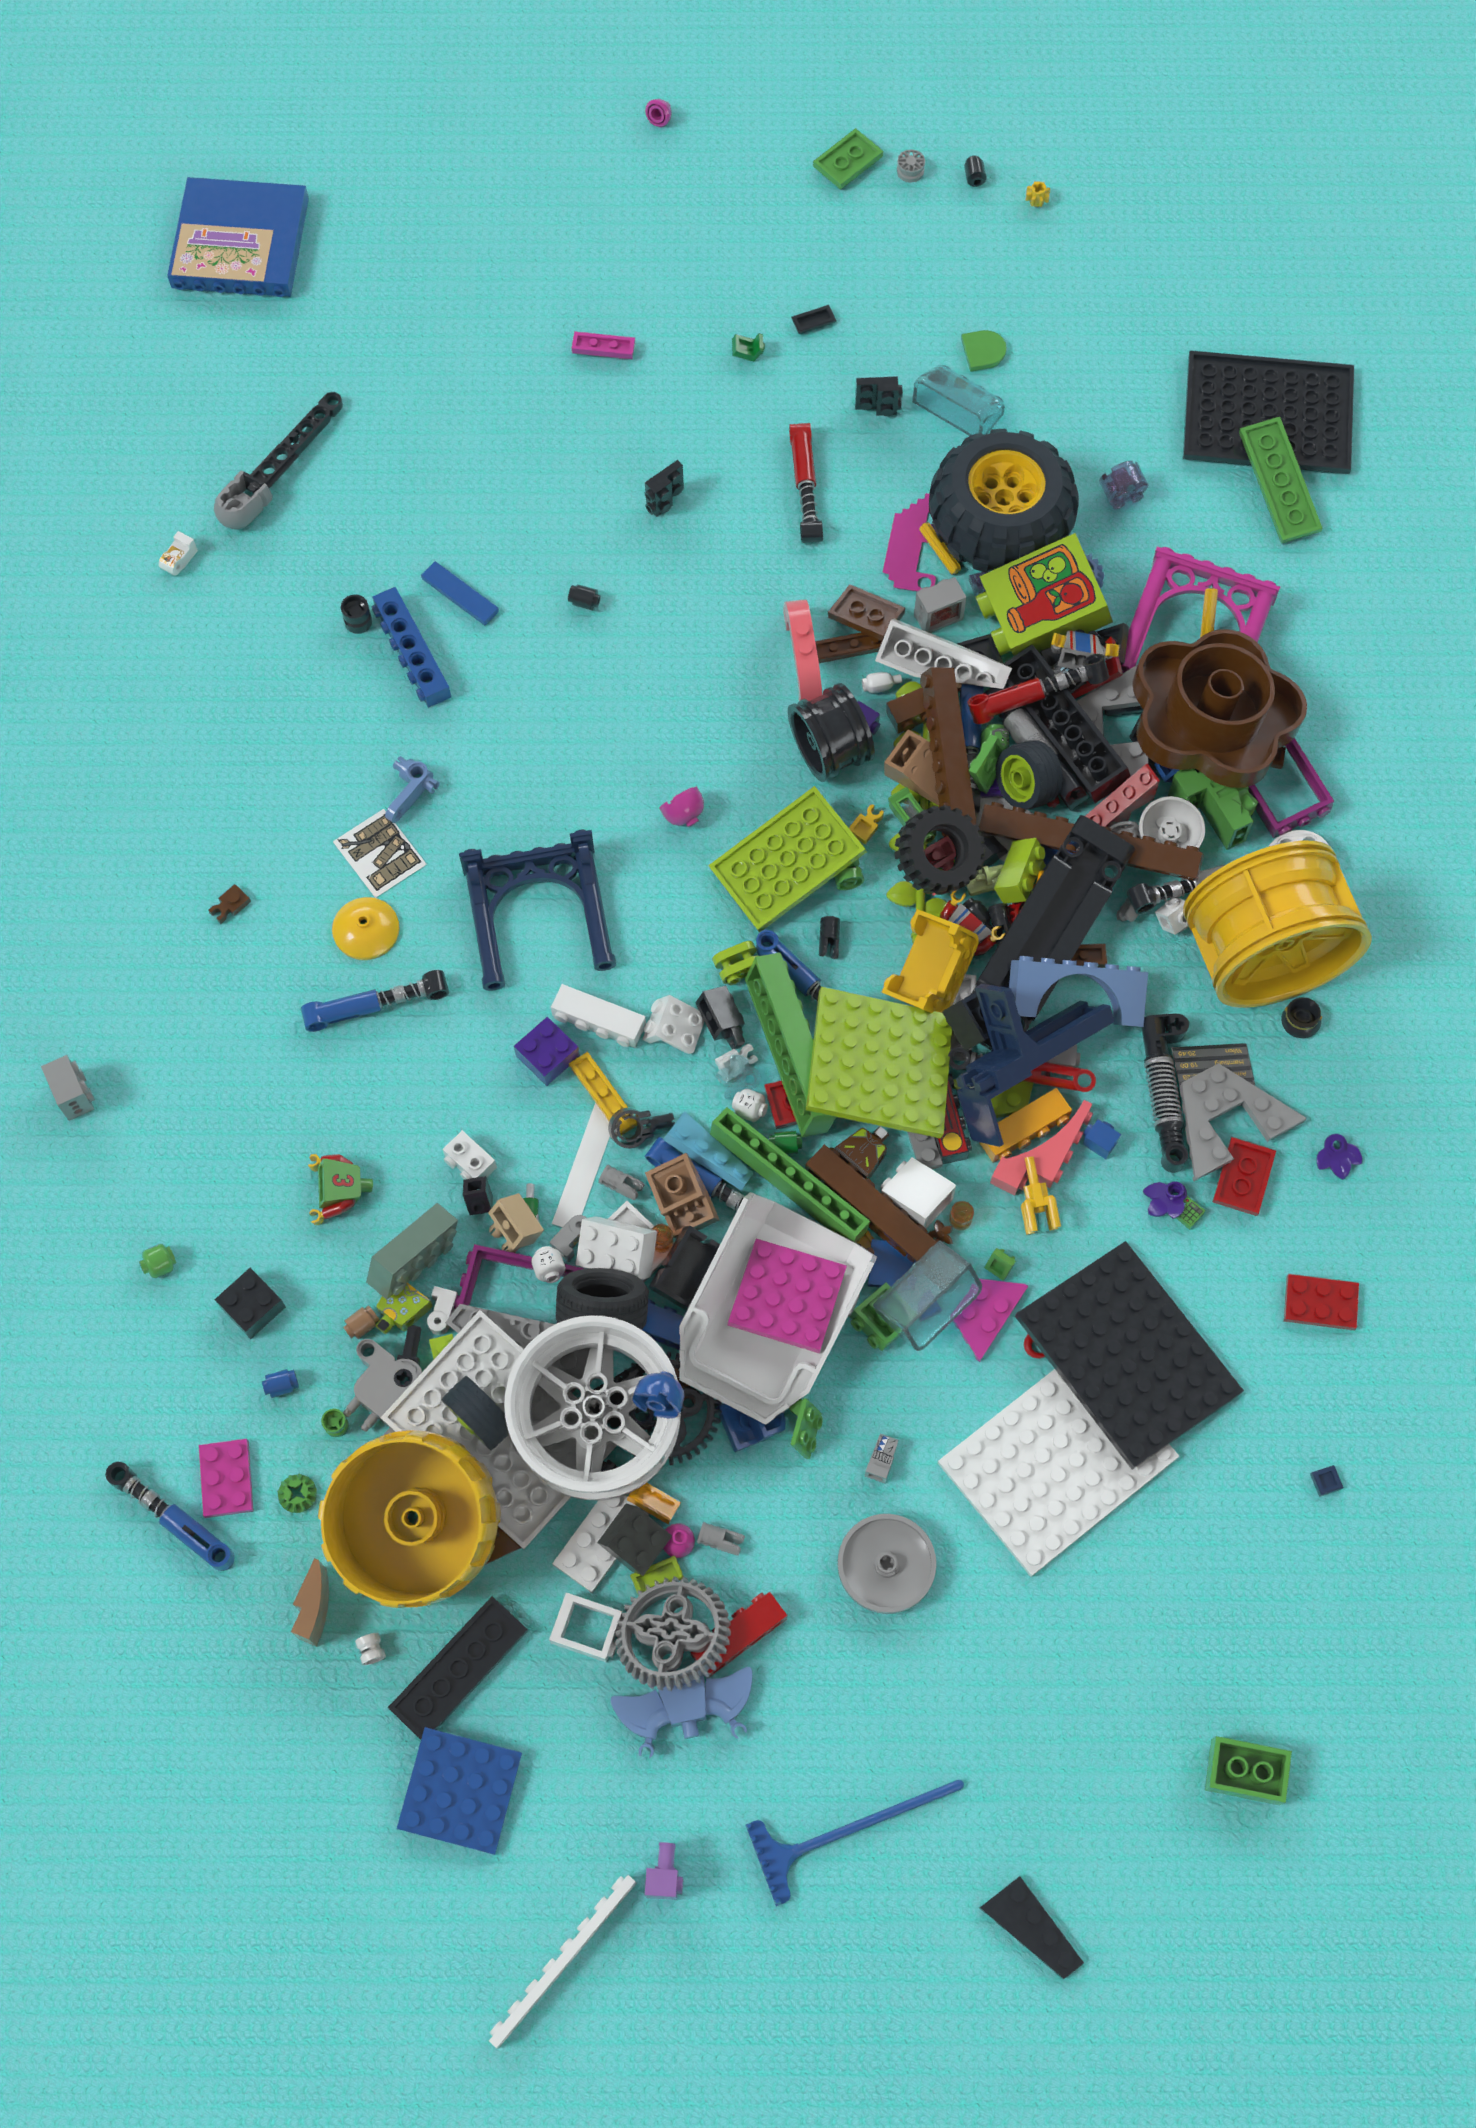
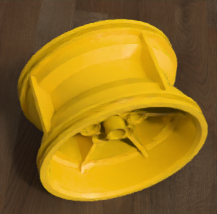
[1183,840,1372,1008]

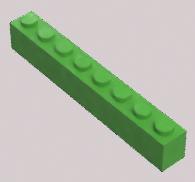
[710,1107,870,1243]

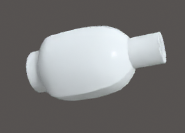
[862,672,902,694]

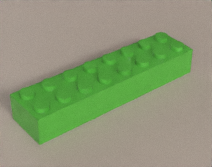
[745,953,836,1137]

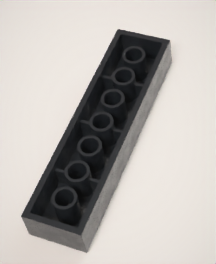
[1004,644,1131,804]

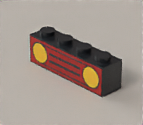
[934,1074,972,1165]

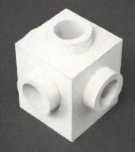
[1155,898,1188,935]

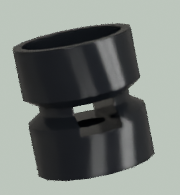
[340,594,372,634]

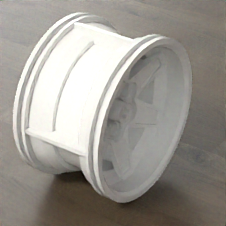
[504,1316,681,1500]

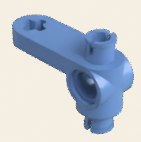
[385,756,440,823]

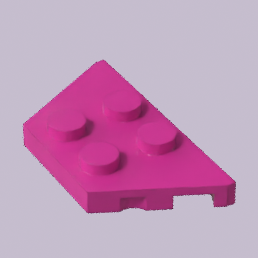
[951,1278,1028,1362]

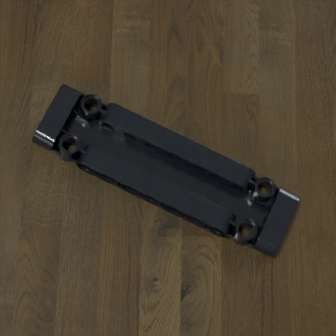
[971,815,1135,1051]

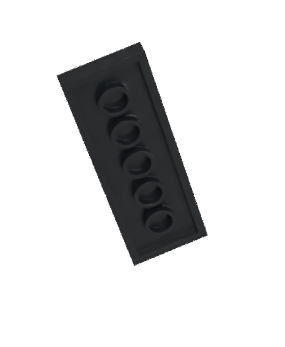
[387,1596,528,1740]

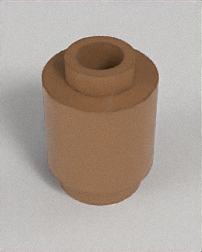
[343,1305,380,1339]

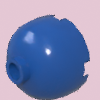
[632,1371,684,1419]

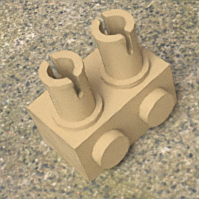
[488,1193,544,1253]

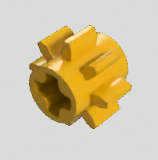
[1025,181,1050,207]

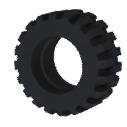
[895,805,985,895]

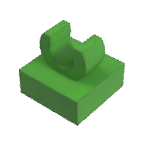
[984,1248,1016,1281]

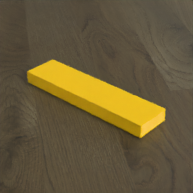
[569,1051,637,1136]

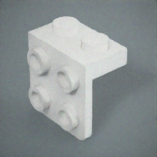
[643,995,704,1054]

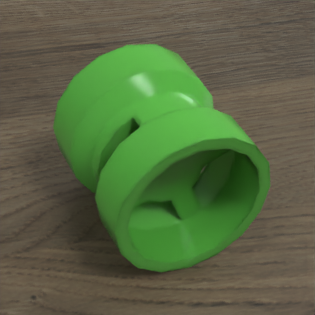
[321,1408,349,1437]

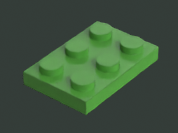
[813,128,883,190]

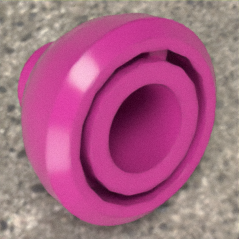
[645,99,672,127]
[663,1523,695,1558]

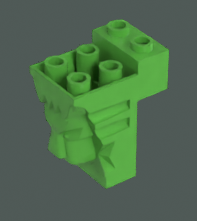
[1167,769,1258,850]

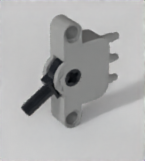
[343,1325,422,1435]

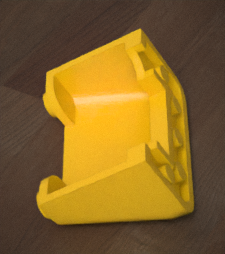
[882,909,979,1013]

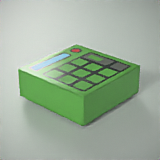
[1176,1196,1205,1230]

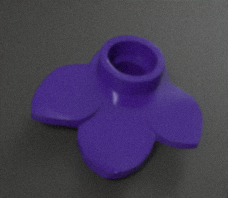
[1316,1134,1362,1180]
[1143,1181,1187,1219]

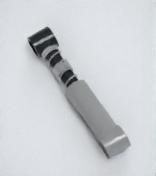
[1127,864,1227,914]

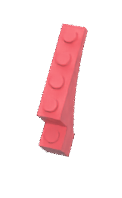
[990,1100,1093,1196]

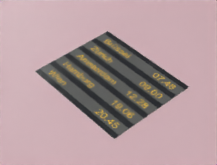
[1172,1043,1255,1106]

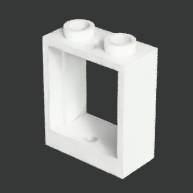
[549,1593,624,1663]

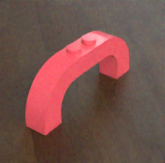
[783,599,822,701]

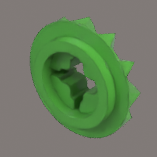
[277,1474,317,1513]

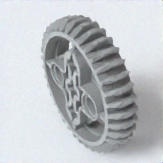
[615,1576,731,1692]

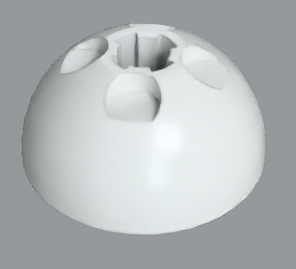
[1139,796,1205,849]

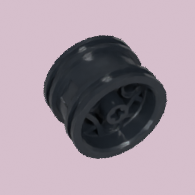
[787,683,875,782]

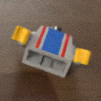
[1051,630,1119,669]

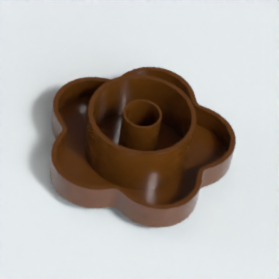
[1132,629,1307,788]

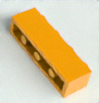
[979,1088,1072,1163]

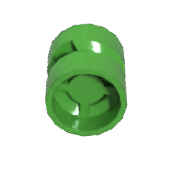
[834,859,864,890]

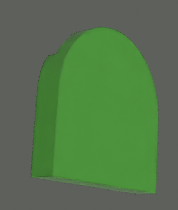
[961,330,1006,372]

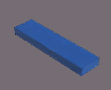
[421,561,499,626]

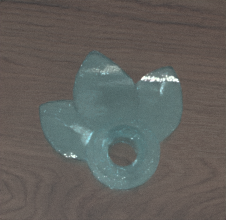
[715,1055,761,1100]

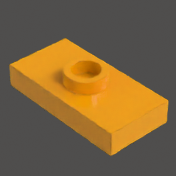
[626,1483,681,1524]

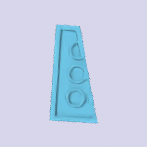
[664,1111,753,1191]

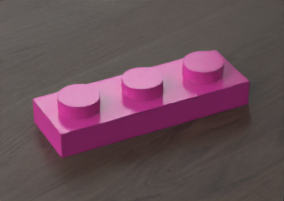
[571,331,635,359]

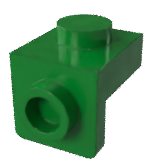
[732,333,765,362]

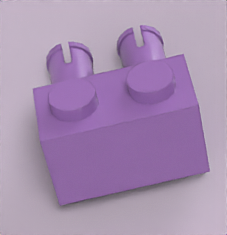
[645,1842,683,1900]

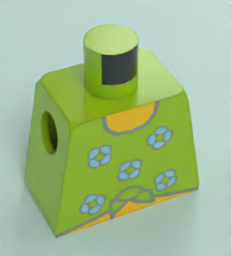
[376,1283,433,1334]

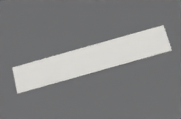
[552,1103,610,1227]

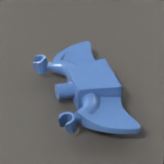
[610,1667,752,1758]

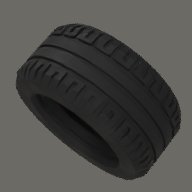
[555,1268,649,1330]

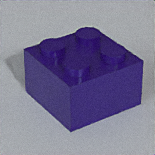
[514,1017,580,1086]

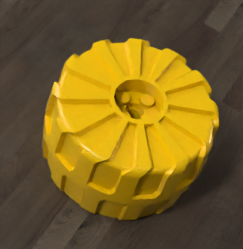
[318,1430,501,1608]

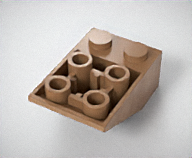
[884,730,939,805]

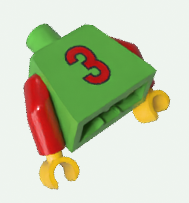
[308,1154,373,1225]

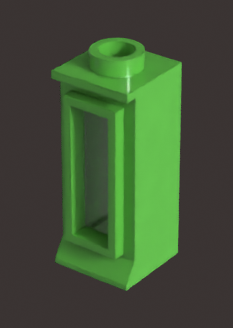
[888,787,937,844]

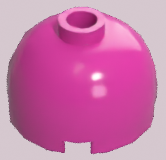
[659,786,704,827]

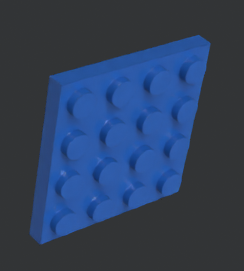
[397,1727,522,1855]

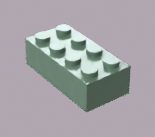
[366,1203,458,1300]

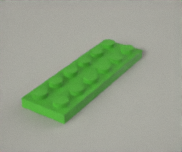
[1239,417,1323,544]

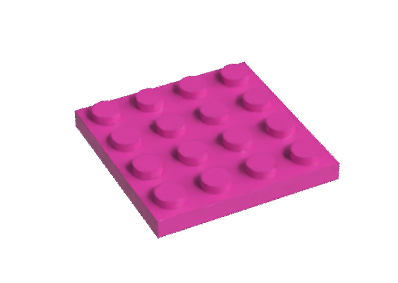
[728,1238,847,1354]

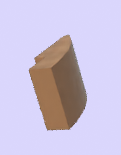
[645,1153,720,1239]
[291,1558,329,1647]

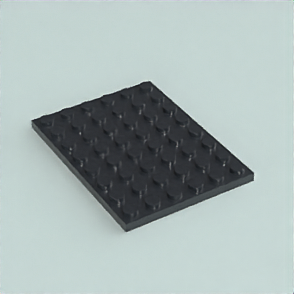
[1183,350,1354,474]
[1015,1241,1244,1470]

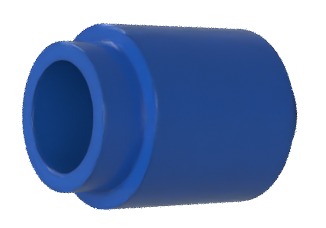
[262,1369,299,1398]

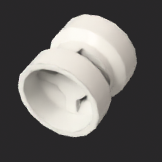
[355,1633,386,1665]

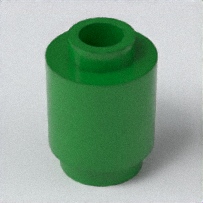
[769,1131,802,1155]

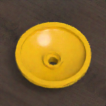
[332,897,400,960]

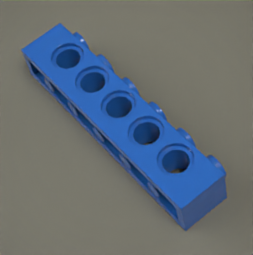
[371,587,451,708]

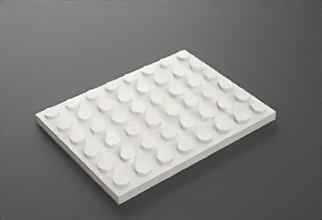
[380,1310,617,1549]
[938,1369,1179,1577]

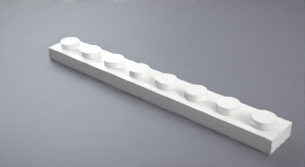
[489,1875,637,2048]

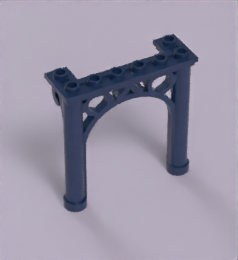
[459,829,616,991]

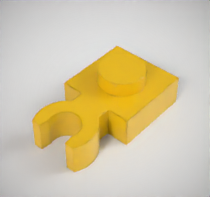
[849,804,884,845]

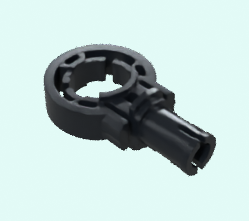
[608,1108,675,1149]

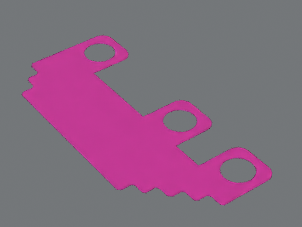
[883,493,936,591]

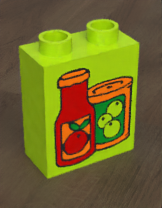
[975,533,1113,656]

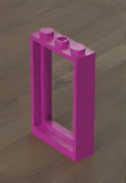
[1248,737,1334,838]
[454,1244,584,1324]

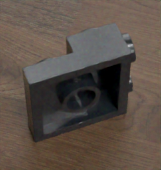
[855,376,903,416]
[644,460,684,517]

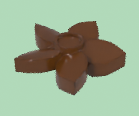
[928,1220,953,1244]

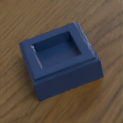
[1310,1465,1344,1497]

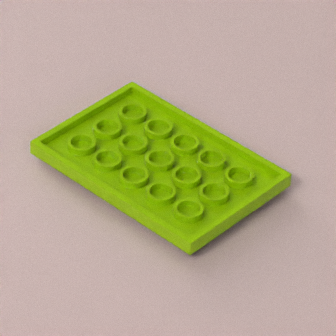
[708,786,867,933]

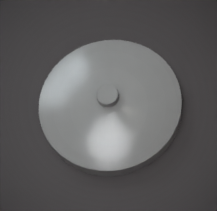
[838,1514,936,1614]

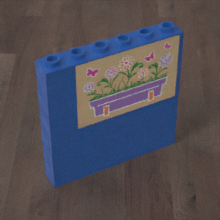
[167,177,309,297]

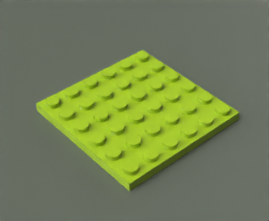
[806,987,952,1138]

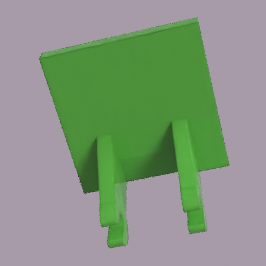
[789,1398,823,1459]

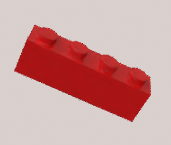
[690,1592,788,1678]

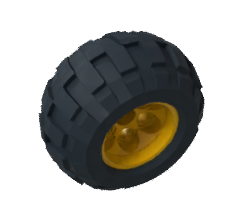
[929,429,1079,573]

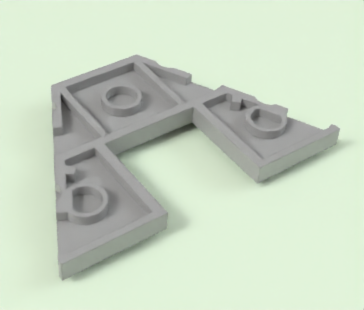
[1077,665,1149,776]
[1179,1063,1306,1182]

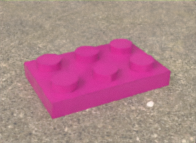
[199,1439,254,1518]

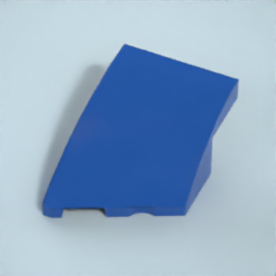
[716,1404,786,1452]

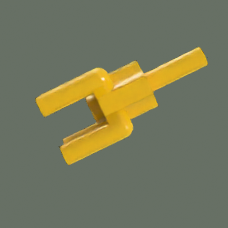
[1021,1156,1061,1235]

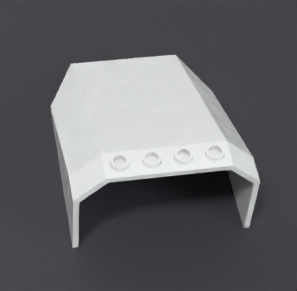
[679,1192,877,1424]

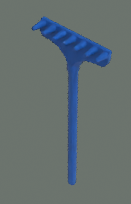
[746,1780,964,1906]

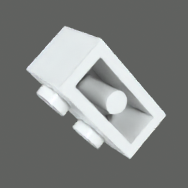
[442,1130,497,1180]

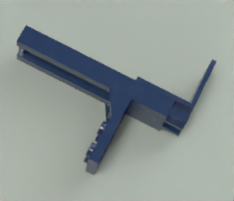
[956,984,1115,1147]

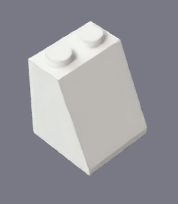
[880,1157,956,1229]

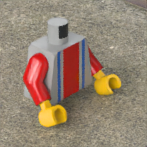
[940,890,1006,957]

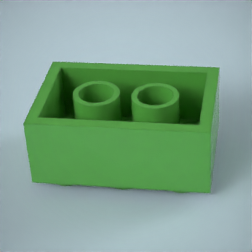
[1205,1736,1292,1805]

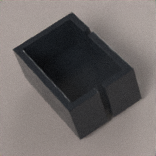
[648,1226,720,1311]

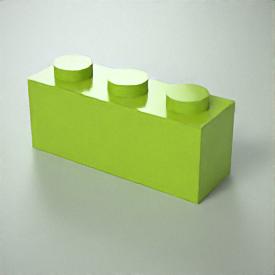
[994,838,1045,904]

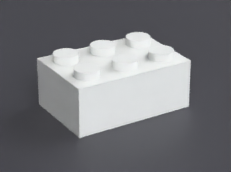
[576,1216,657,1280]

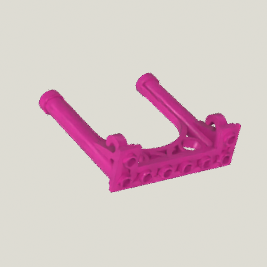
[1121,547,1280,673]

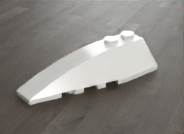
[875,619,1012,689]

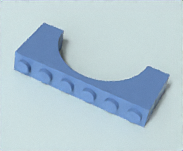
[1009,956,1148,1027]

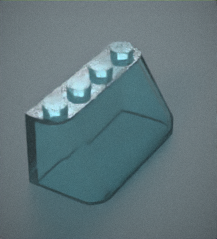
[913,365,1005,436]
[872,1240,982,1351]

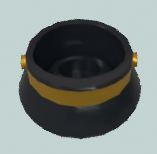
[1281,997,1322,1038]

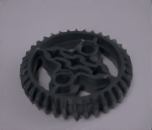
[610,1352,722,1466]

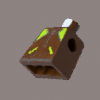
[834,1126,889,1179]

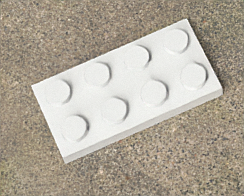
[552,1495,649,1593]

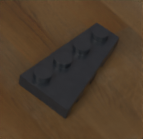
[979,1876,1084,1979]

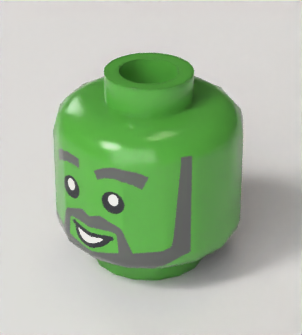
[981,724,1009,750]

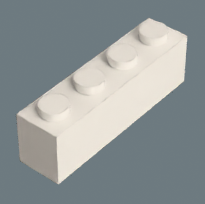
[551,984,646,1048]

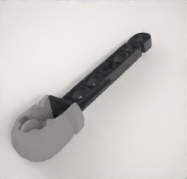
[214,392,343,529]

